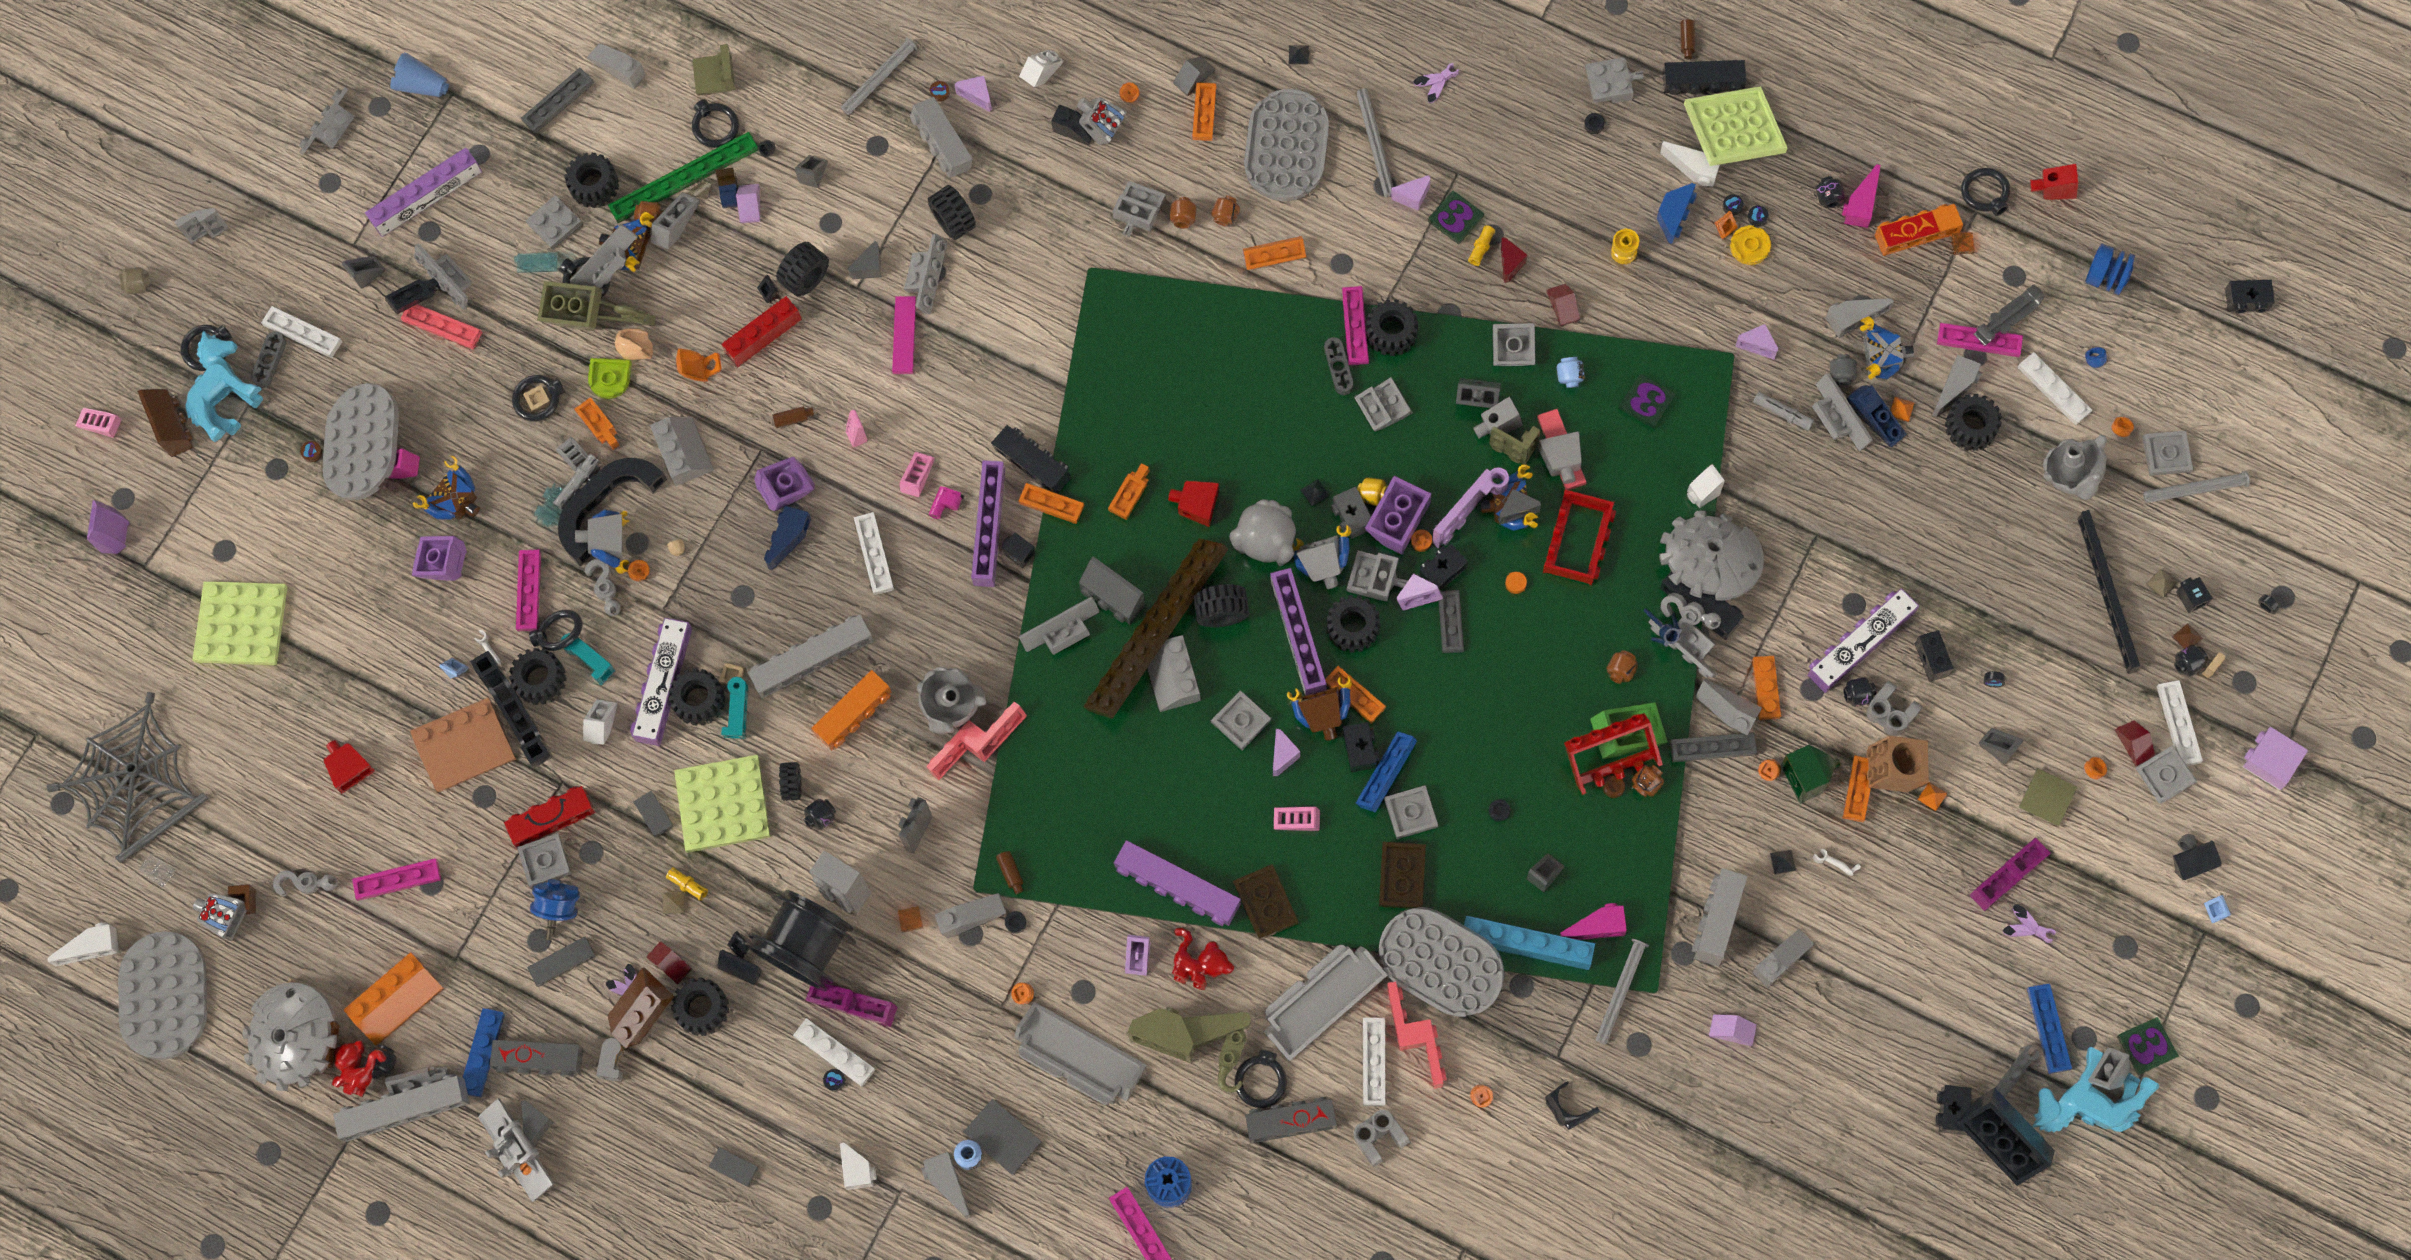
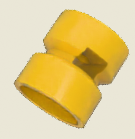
[1611,228,1640,264]

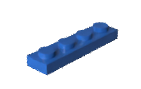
[1356,732,1417,812]
[2027,983,2072,1074]
[463,1008,505,1098]

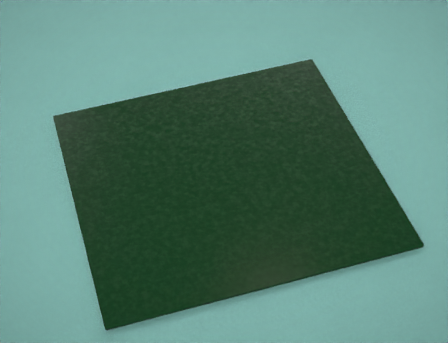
[973,267,1734,994]

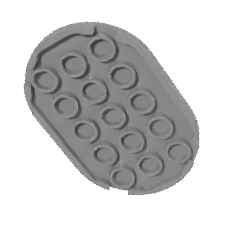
[1244,89,1329,201]
[323,383,399,500]
[1379,907,1504,1017]
[118,931,207,1060]

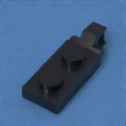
[385,278,440,315]

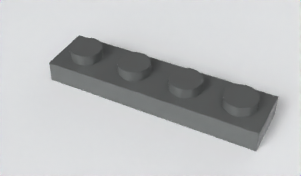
[521,67,594,134]
[1669,733,1757,762]

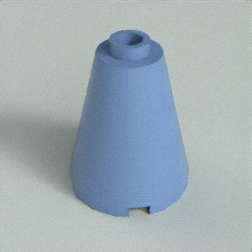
[390,52,449,97]

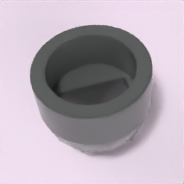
[2178,833,2198,851]

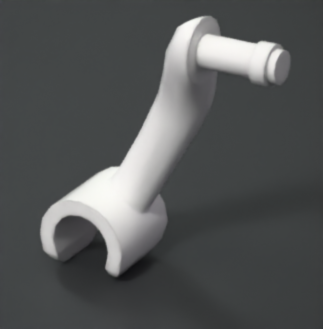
[474,630,501,665]
[1813,849,1861,876]

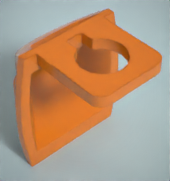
[676,348,721,382]

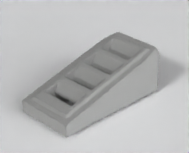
[556,437,600,483]

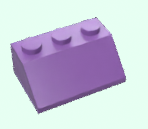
[1365,476,1431,554]

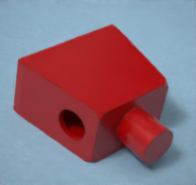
[2030,164,2078,200]
[1168,481,1219,527]
[323,740,375,794]

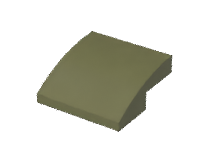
[2019,768,2077,826]

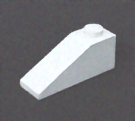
[1660,141,1720,187]
[48,923,119,966]

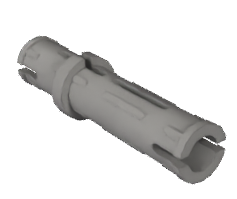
[1753,391,1814,431]
[553,454,600,510]

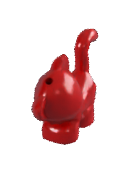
[1172,928,1235,990]
[332,1041,386,1097]

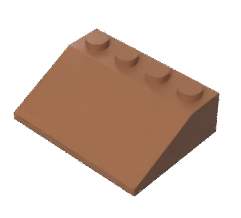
[410,697,516,793]

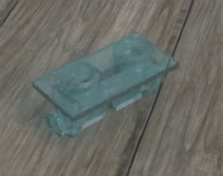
[514,252,558,273]
[534,483,564,527]

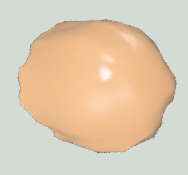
[615,328,653,360]

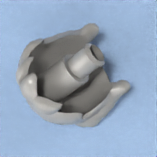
[2043,435,2107,500]
[1230,499,1296,566]
[917,667,986,734]

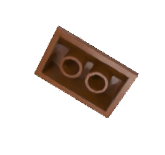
[137,389,194,457]
[608,967,674,1048]

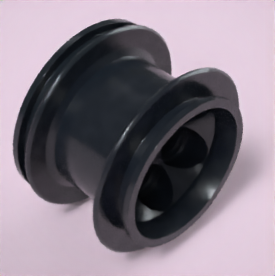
[744,890,856,992]

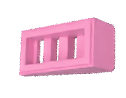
[75,408,121,438]
[846,409,868,447]
[899,452,935,497]
[1274,807,1320,831]

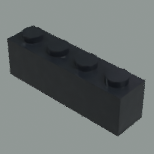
[1663,60,1746,95]
[991,425,1072,494]
[1660,571,1744,640]

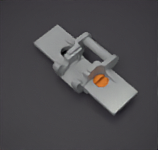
[478,1098,555,1202]

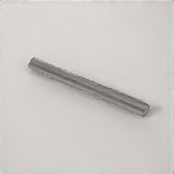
[1357,88,1394,197]

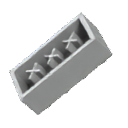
[809,851,871,914]
[1691,868,1747,967]

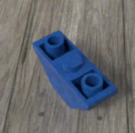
[1657,183,1697,244]

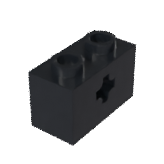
[2225,279,2275,314]
[1419,544,1468,591]
[1914,630,1954,682]
[1343,722,1380,773]
[1935,1085,1972,1135]

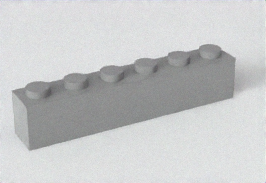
[748,615,874,699]
[333,1074,470,1142]

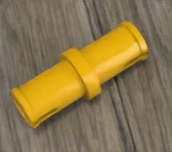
[1468,225,1495,266]
[666,867,708,901]

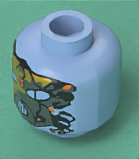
[1557,357,1585,388]
[954,1139,984,1170]

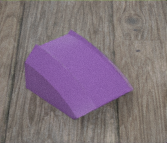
[754,457,815,511]
[87,500,130,554]
[412,536,467,581]

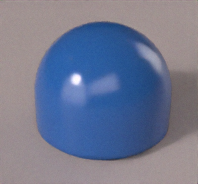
[2085,347,2107,368]

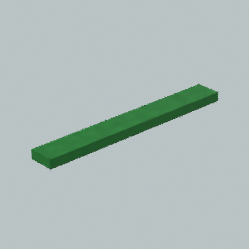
[608,132,758,223]

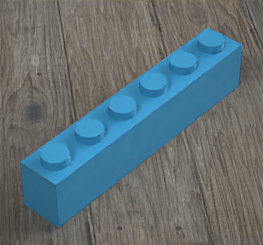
[1464,916,1595,970]

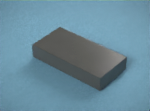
[633,791,674,838]
[709,1147,758,1187]

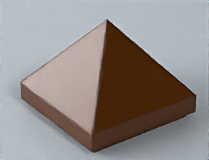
[2172,623,2203,649]

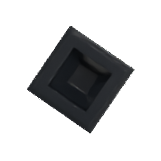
[1289,45,1309,64]
[757,275,778,303]
[1301,479,1329,507]
[1770,850,1796,875]
[727,931,749,959]

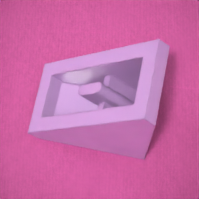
[955,76,992,112]
[1391,175,1431,211]
[736,184,761,223]
[1735,324,1778,360]
[1397,574,1443,610]
[1273,729,1300,776]
[1125,935,1151,976]
[1709,1015,1757,1046]

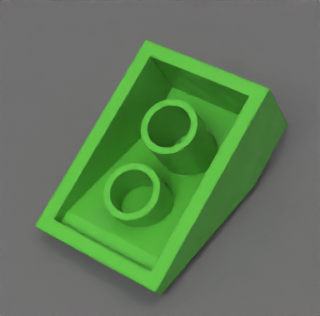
[1590,703,1668,759]

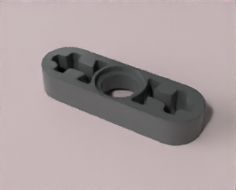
[251,331,286,388]
[1324,337,1353,395]

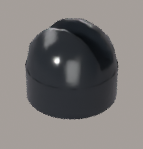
[758,139,776,157]

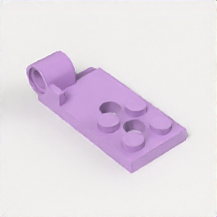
[1432,468,1509,548]

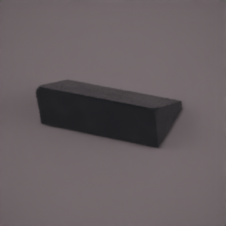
[2173,841,2222,880]
[717,949,762,985]

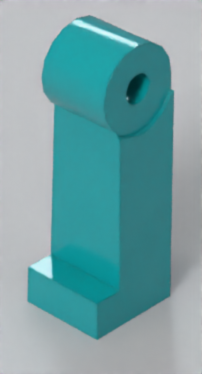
[561,633,616,686]
[721,677,748,739]

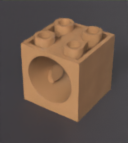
[1867,736,1929,792]

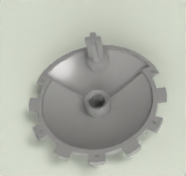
[1659,511,1764,601]
[242,982,337,1091]

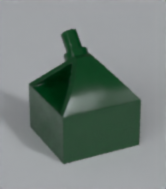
[1781,745,1841,804]

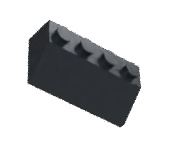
[1957,1088,2055,1186]

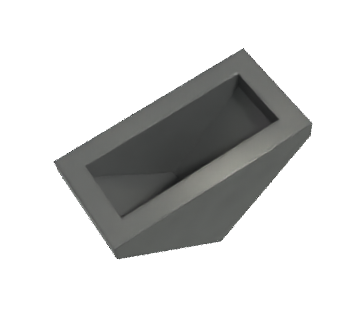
[1173,57,1215,96]
[795,155,828,188]
[848,241,882,279]
[342,256,385,289]
[1499,489,1541,525]
[1979,728,2023,765]
[1527,853,1565,892]
[521,1100,554,1147]

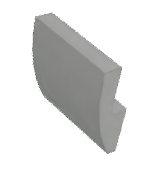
[174,208,229,244]
[1354,378,1413,432]

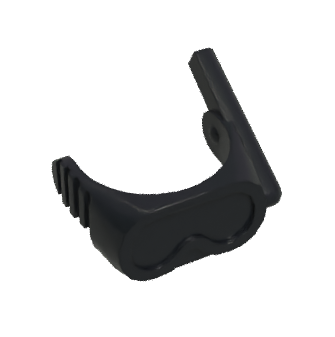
[1545,1081,1600,1130]

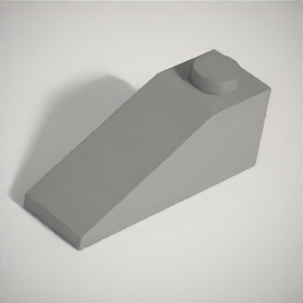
[587,43,646,89]
[651,192,700,250]
[1826,298,1894,338]
[1932,355,1982,417]
[1695,679,1762,735]
[935,893,1007,938]
[1752,929,1814,988]
[921,1152,971,1219]

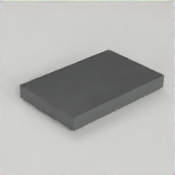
[963,1098,1042,1176]

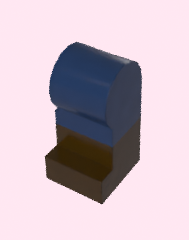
[715,167,738,209]

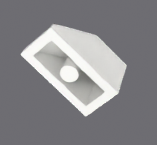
[1687,464,1725,508]
[583,699,617,745]
[840,1143,877,1190]

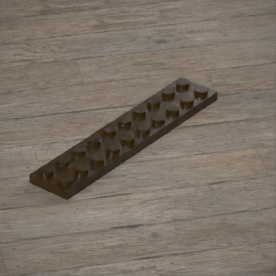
[1083,538,1228,719]

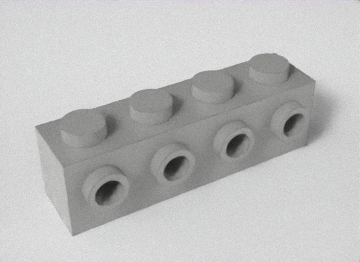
[910,97,973,178]

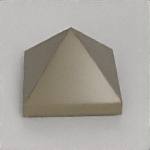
[689,180,711,199]
[2146,569,2177,598]
[663,891,685,914]

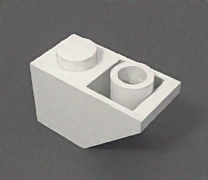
[1019,50,1064,87]

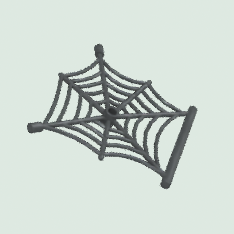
[47,692,208,863]

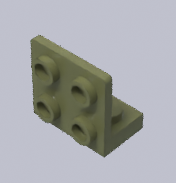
[692,44,736,96]
[1490,426,1540,465]

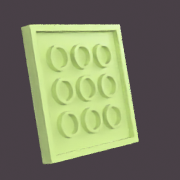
[1684,86,1787,166]
[192,581,288,665]
[674,755,771,853]

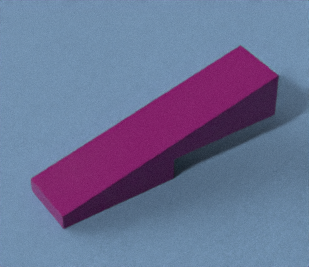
[1969,837,2051,911]
[806,984,898,1027]

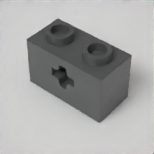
[1456,378,1501,408]
[1331,487,1371,539]

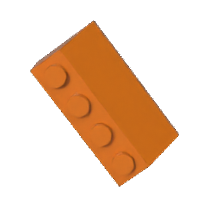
[343,952,444,1046]

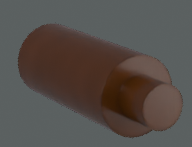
[1680,19,1695,60]
[772,406,814,429]
[996,851,1024,894]

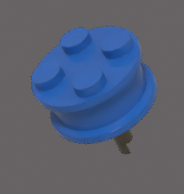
[530,879,580,940]

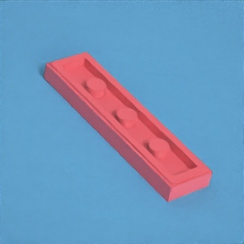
[401,304,483,350]
[1537,409,1586,490]

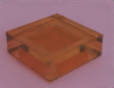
[1951,232,1975,255]
[898,906,923,933]

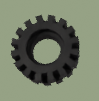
[779,762,802,801]

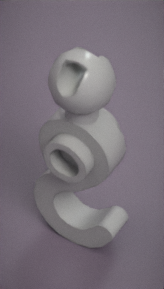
[585,559,621,616]
[1661,593,1721,629]
[273,871,338,897]

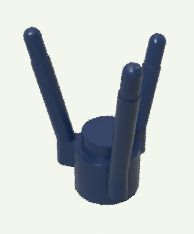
[1644,608,1682,646]

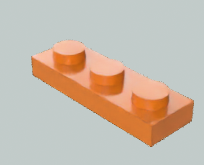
[1192,83,1217,141]
[1243,236,1306,270]
[1019,483,1084,524]
[1752,656,1781,720]
[1325,666,1386,724]
[1842,755,1871,823]

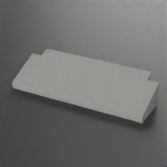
[1263,945,1388,1061]
[1014,1002,1147,1105]

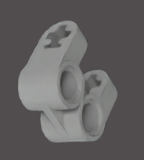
[1866,681,1923,736]
[1354,1110,1410,1168]

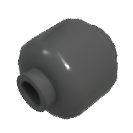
[1830,354,1857,385]

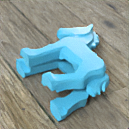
[185,331,263,442]
[2032,1047,2160,1132]

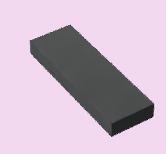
[1438,590,1464,653]
[527,937,595,987]

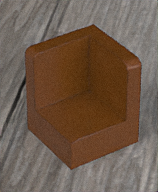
[228,884,256,915]

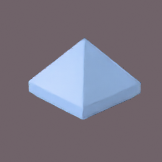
[439,658,469,679]
[2204,895,2231,923]

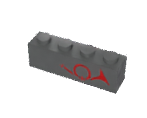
[490,1040,583,1077]
[1245,1097,1337,1144]

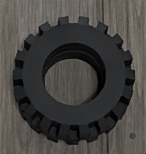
[565,152,619,208]
[928,184,976,240]
[776,241,829,297]
[1366,299,1418,356]
[1945,394,2002,451]
[1194,584,1250,627]
[1327,595,1380,653]
[509,648,567,705]
[669,668,725,726]
[671,978,729,1036]

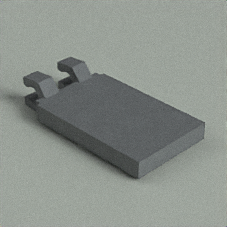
[898,797,933,854]

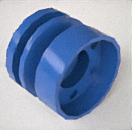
[2085,243,2135,295]
[1144,1156,1192,1208]

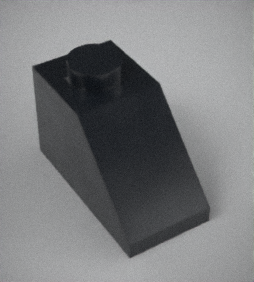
[1051,104,1093,145]

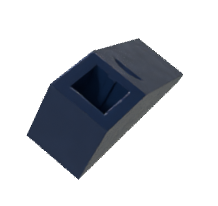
[1846,385,1907,447]
[764,506,811,570]

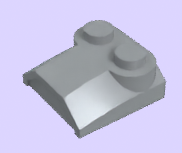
[1493,323,1535,366]

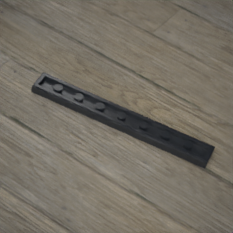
[2077,510,2140,674]

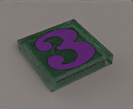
[1427,190,1484,245]
[1618,374,1676,429]
[2117,1017,2179,1076]

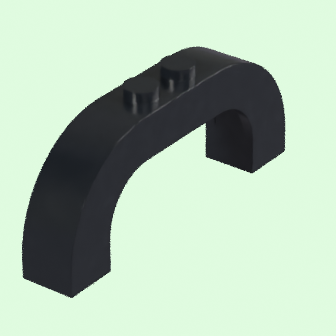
[558,458,667,566]
[470,651,553,768]

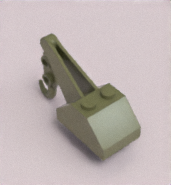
[537,281,656,331]
[1127,1007,1251,1093]

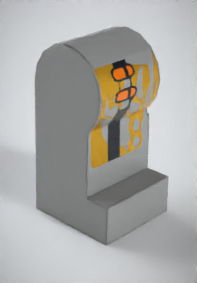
[596,1038,624,1082]

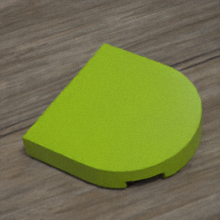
[588,358,632,399]

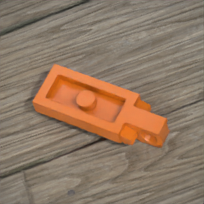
[574,397,620,450]
[1108,463,1149,520]

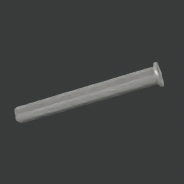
[841,38,917,115]
[2143,471,2250,503]
[1596,939,1649,1045]

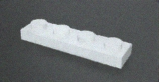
[261,306,342,358]
[2017,352,2092,426]
[854,512,894,595]
[2157,680,2203,766]
[793,1018,875,1087]
[1363,1018,1385,1106]

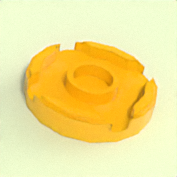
[1730,225,1771,265]

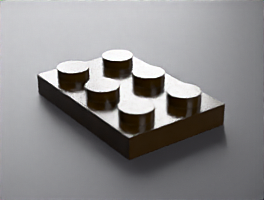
[1379,842,1426,909]
[1233,864,1299,941]

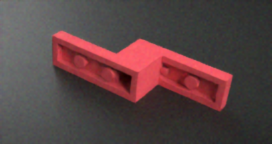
[926,702,1027,780]
[1387,982,1447,1089]

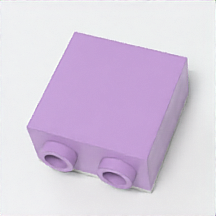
[2243,727,2308,790]

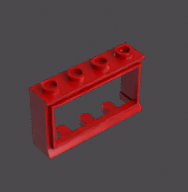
[1543,490,1616,585]
[1564,713,1663,795]

